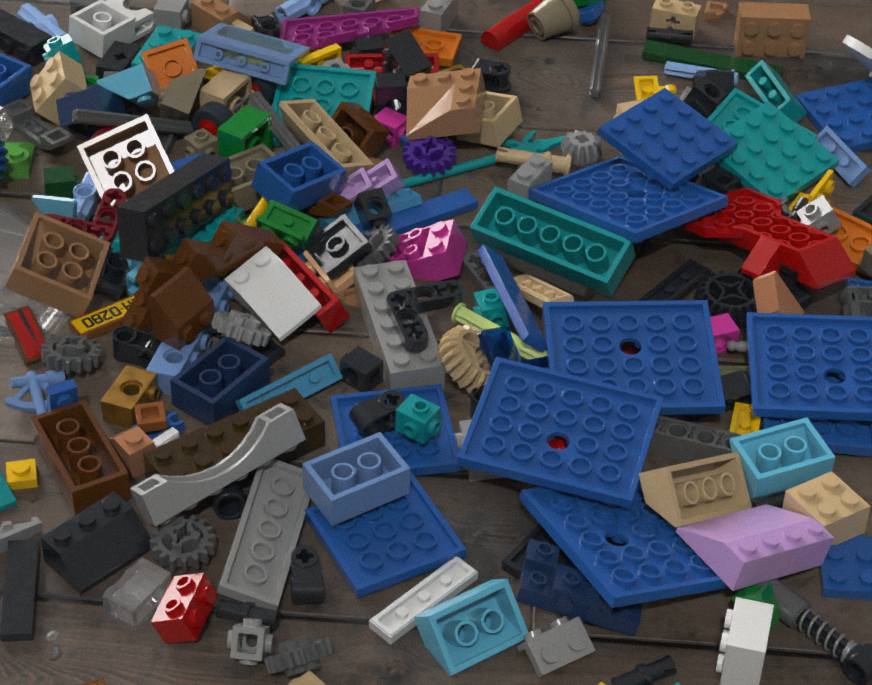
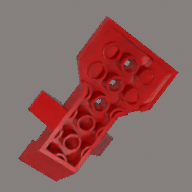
[680,187,856,290]

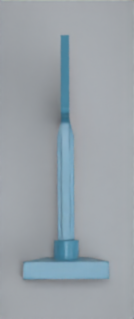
[31,195,165,296]

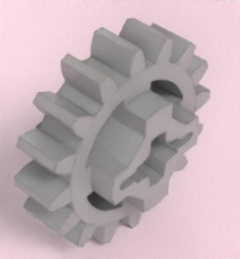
[211,310,271,348]

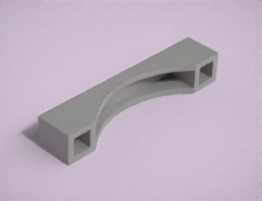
[130,403,306,526]

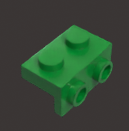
[255,199,319,250]

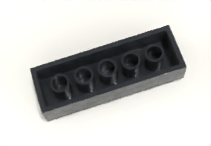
[116,154,234,262]

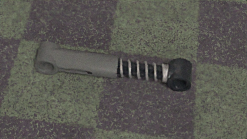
[758,578,872,685]

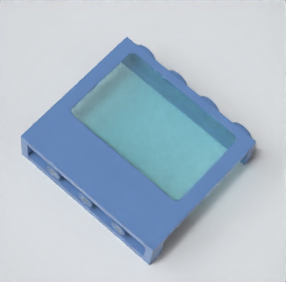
[193,23,310,85]

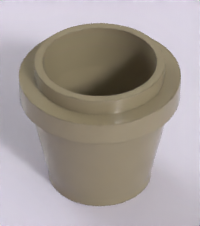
[527,0,580,40]

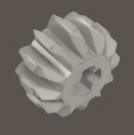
[561,129,602,168]

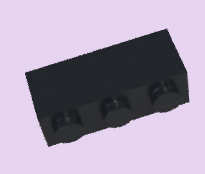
[41,492,150,595]

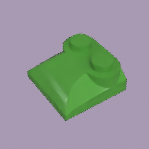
[1,142,36,179]

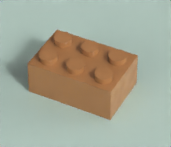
[734,2,811,58]

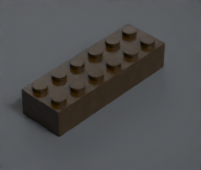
[143,388,325,503]

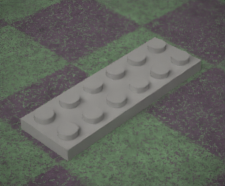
[216,458,310,610]

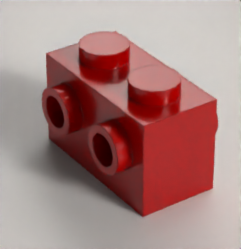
[151,573,218,644]

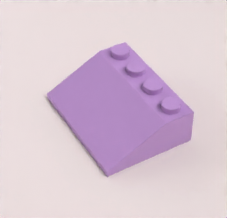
[676,504,834,591]

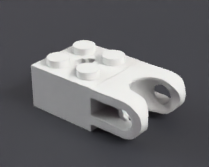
[69,0,155,58]

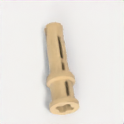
[495,146,571,176]

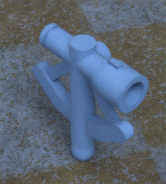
[5,370,65,415]

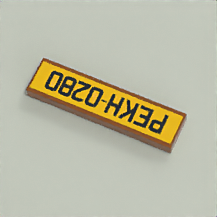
[68,294,135,340]

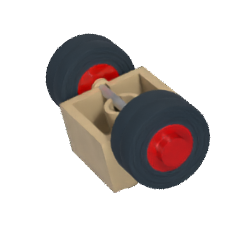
[191,64,277,138]

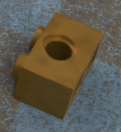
[101,365,161,429]

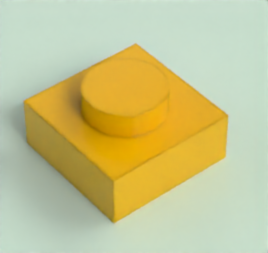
[6,459,38,490]

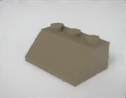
[227,143,275,211]

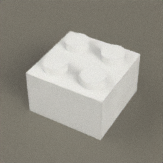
[715,597,774,685]

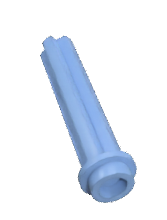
[664,61,739,87]

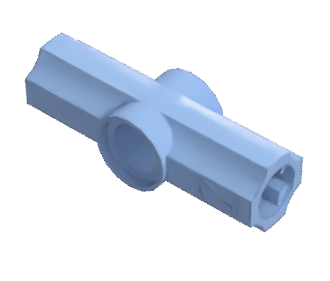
[275,0,330,23]
[17,3,67,37]
[73,172,100,221]

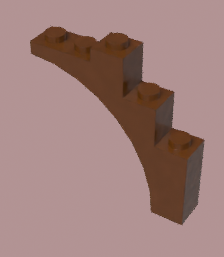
[121,220,284,331]

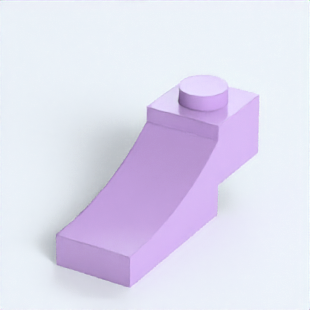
[339,158,405,203]

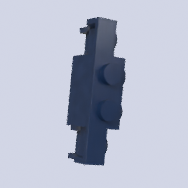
[515,538,642,636]

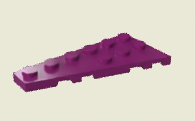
[279,7,420,50]

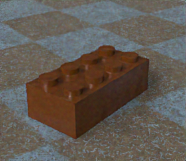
[30,399,131,516]

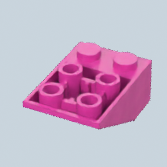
[385,219,467,281]

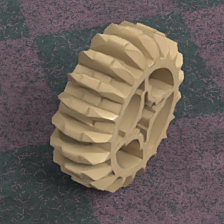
[437,325,503,394]

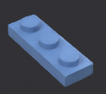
[816,126,871,188]

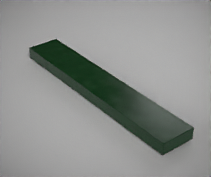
[642,40,783,80]

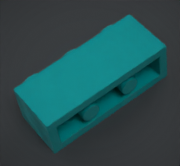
[745,60,807,123]

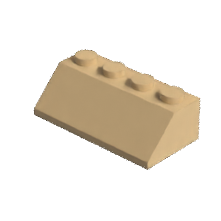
[279,99,374,178]
[638,451,752,528]

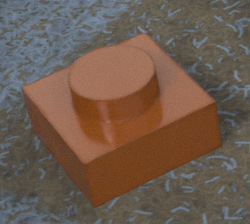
[134,401,167,432]

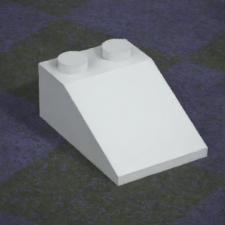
[224,246,322,342]

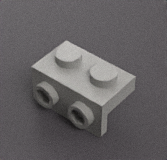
[517,616,596,678]

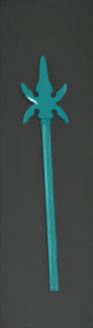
[400,130,566,189]

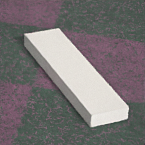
[369,557,478,645]

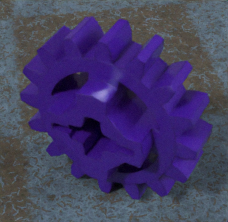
[403,136,456,177]

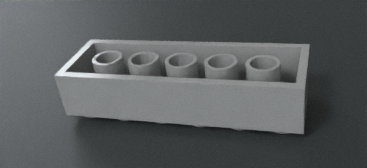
[354,260,445,390]

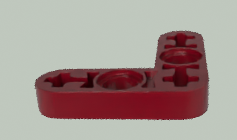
[44,188,126,248]

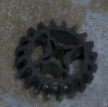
[694,270,757,329]

